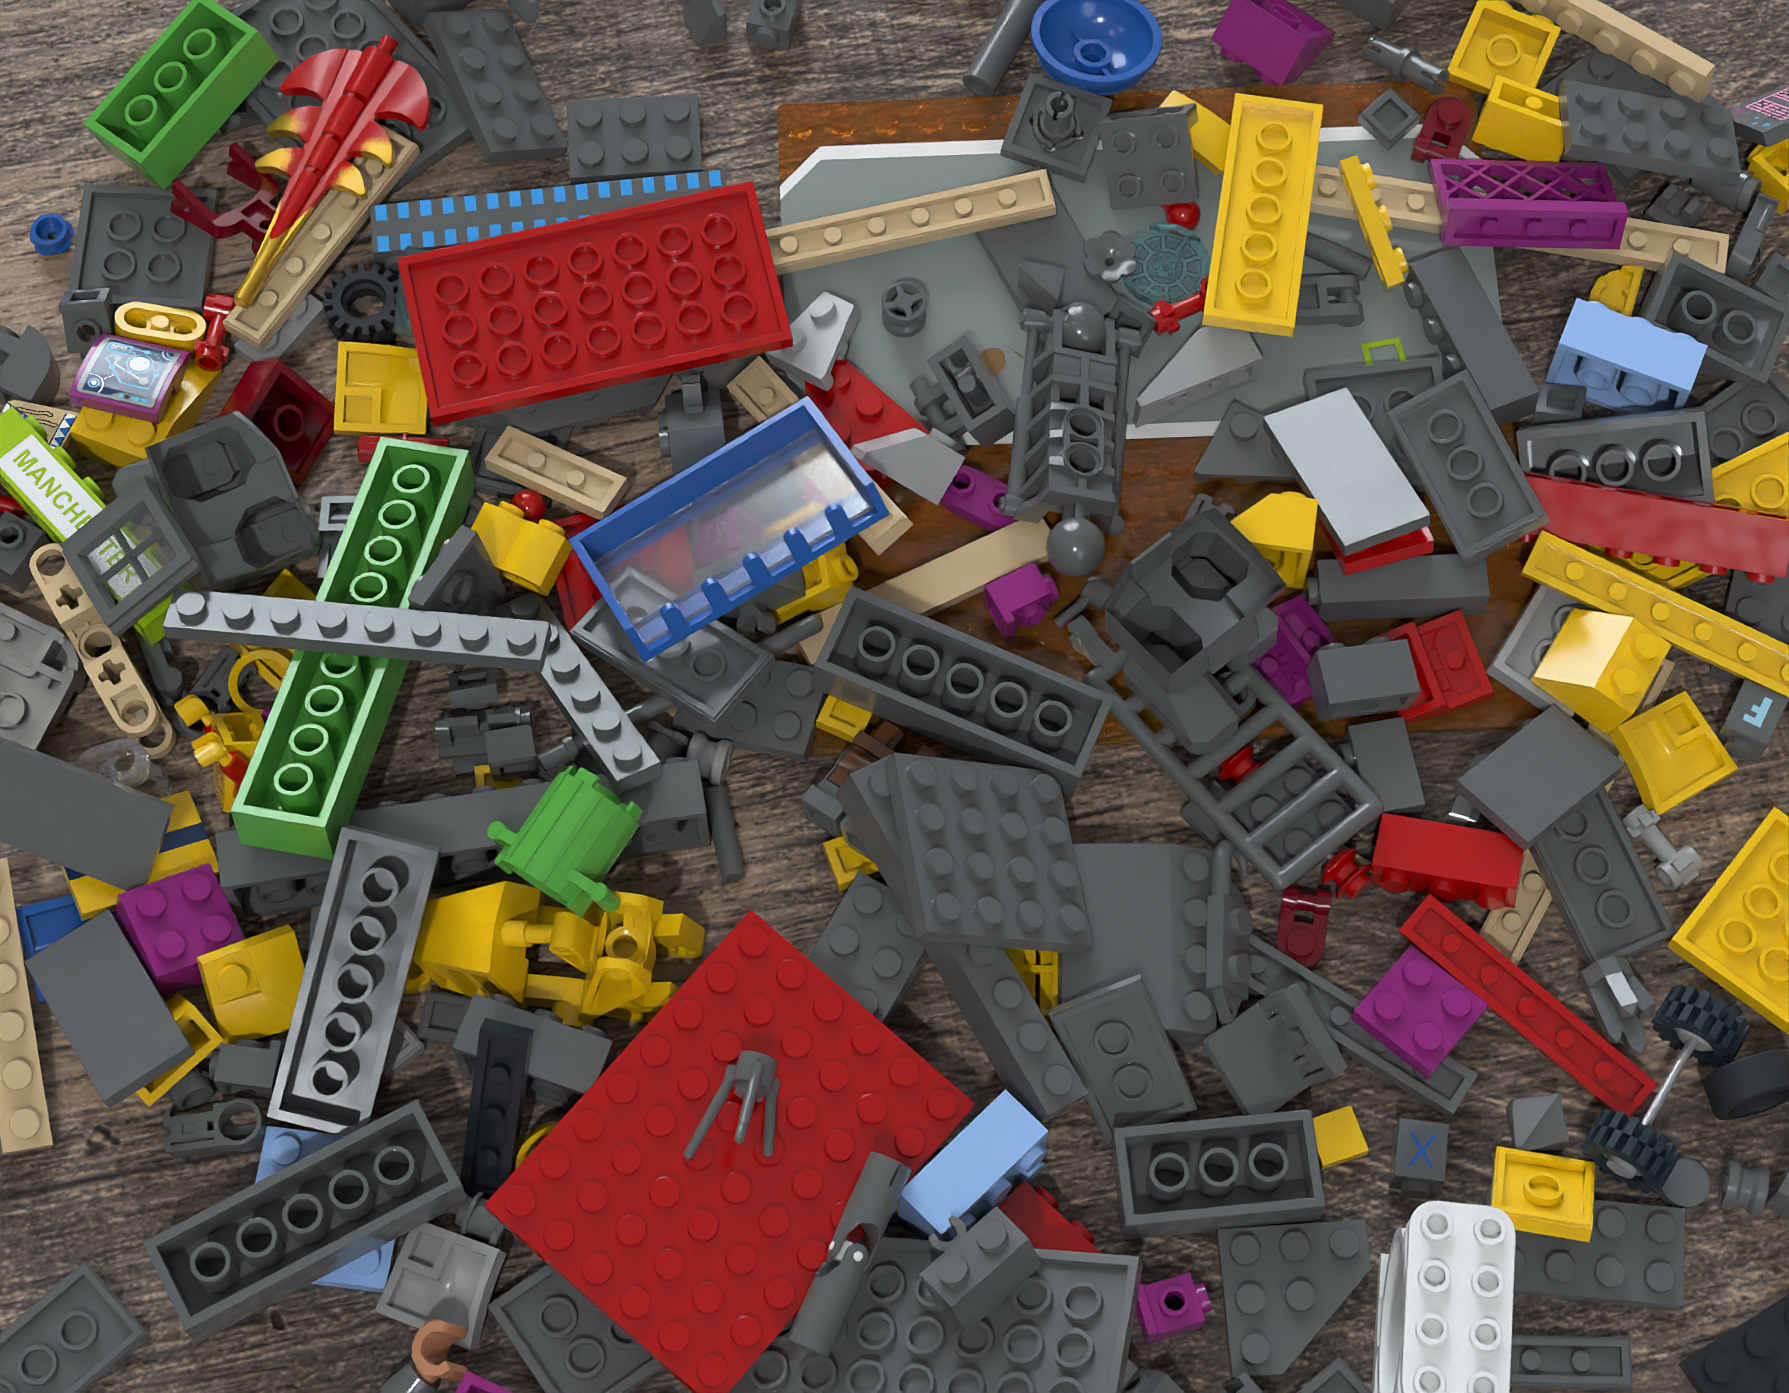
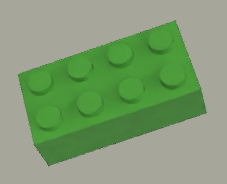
[83,0,279,191]

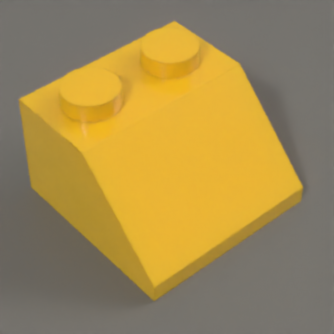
[1230,492,1318,589]
[1530,608,1672,735]

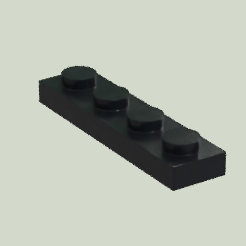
[460,1018,534,1200]

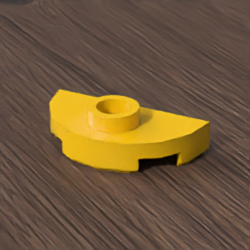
[1588,265,1645,317]

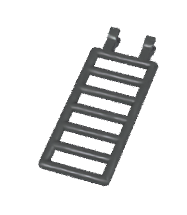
[1068,615,1384,890]

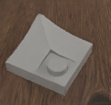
[375,1222,507,1353]

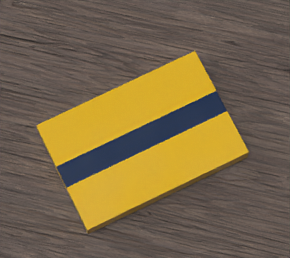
[61,790,220,921]

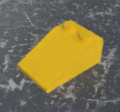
[70,358,222,469]

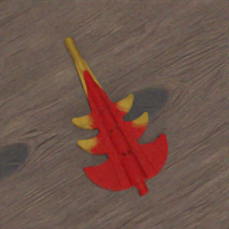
[233,35,432,309]

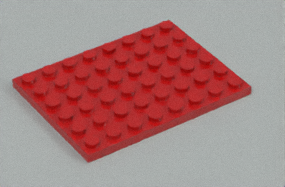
[484,910,975,1393]

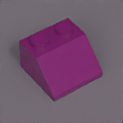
[1211,0,1336,86]

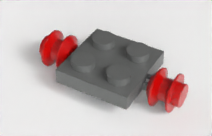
[1218,745,1372,899]

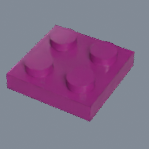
[1350,945,1489,1079]

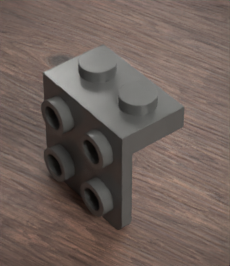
[1203,982,1348,1116]

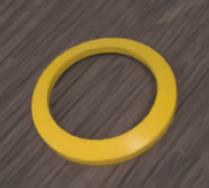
[228,649,290,715]

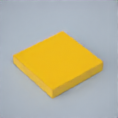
[1490,1146,1595,1242]

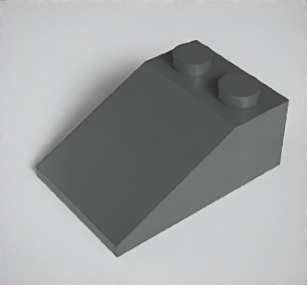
[1637,251,1789,388]

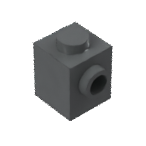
[0,511,50,594]

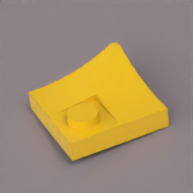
[334,342,428,438]
[1609,691,1739,817]
[196,924,305,1045]

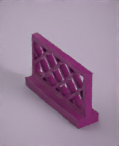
[1428,159,1628,250]

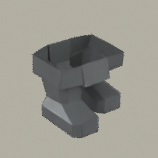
[112,410,323,593]
[1105,508,1286,755]

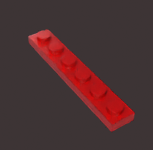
[1397,894,1658,1118]

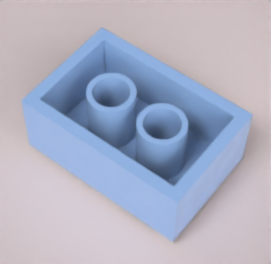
[1544,298,1708,415]
[898,1089,1048,1242]

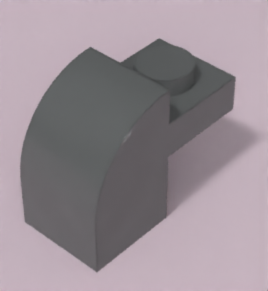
[0,325,60,407]

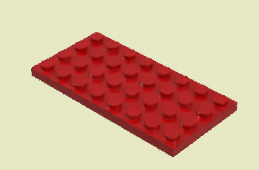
[397,181,793,426]

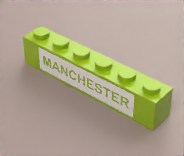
[0,406,193,647]

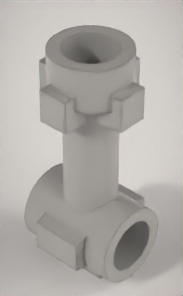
[1622,805,1704,891]

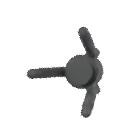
[683,1051,781,1160]

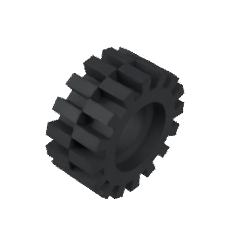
[323,263,408,345]

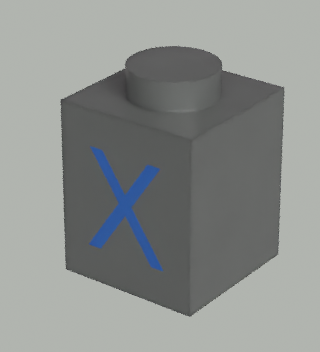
[1389,1118,1449,1199]

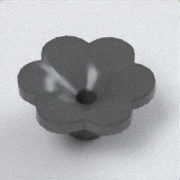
[1084,232,1137,284]

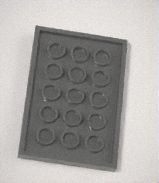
[231,0,473,201]

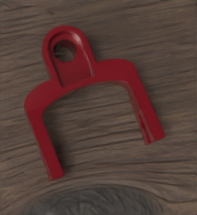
[170,142,279,255]

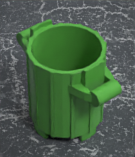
[487,765,644,918]

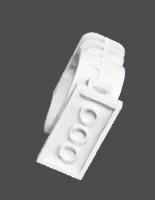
[1372,1201,1515,1393]

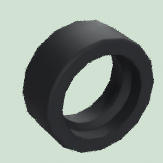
[1702,1049,1789,1120]

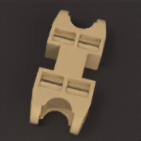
[29,543,176,759]

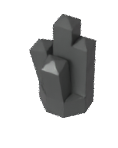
[1580,956,1657,1054]

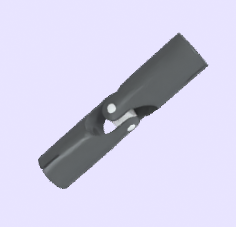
[786,1151,912,1358]

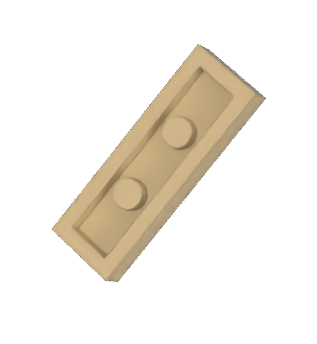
[485,425,628,521]

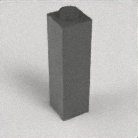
[1306,554,1490,621]

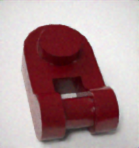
[1411,97,1472,164]
[1275,885,1332,970]

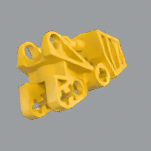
[413,881,706,1030]

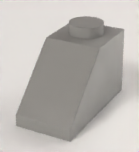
[850,428,966,505]

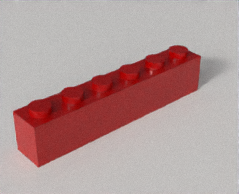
[1517,471,1789,583]

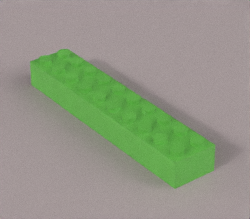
[231,437,476,860]

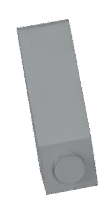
[1132,325,1263,428]

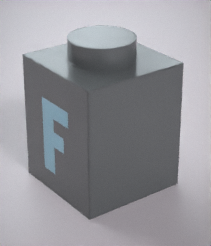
[1717,678,1789,763]

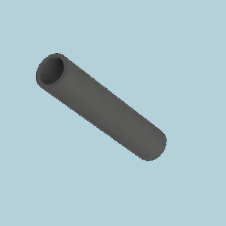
[962,0,1046,98]

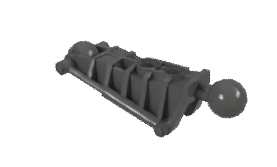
[998,302,1142,577]

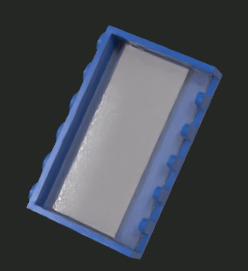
[568,396,889,663]

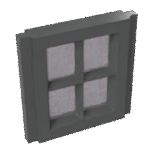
[60,476,203,636]

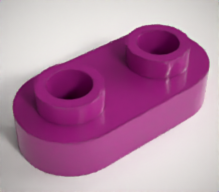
[940,465,1019,533]

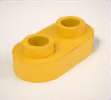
[114,302,206,353]

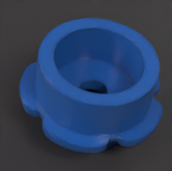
[30,213,74,256]

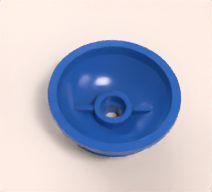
[1030,0,1162,96]

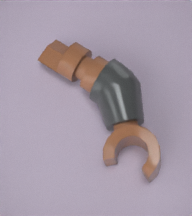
[378,1320,468,1393]

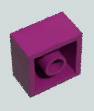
[114,863,245,998]

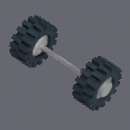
[1581,985,1750,1194]

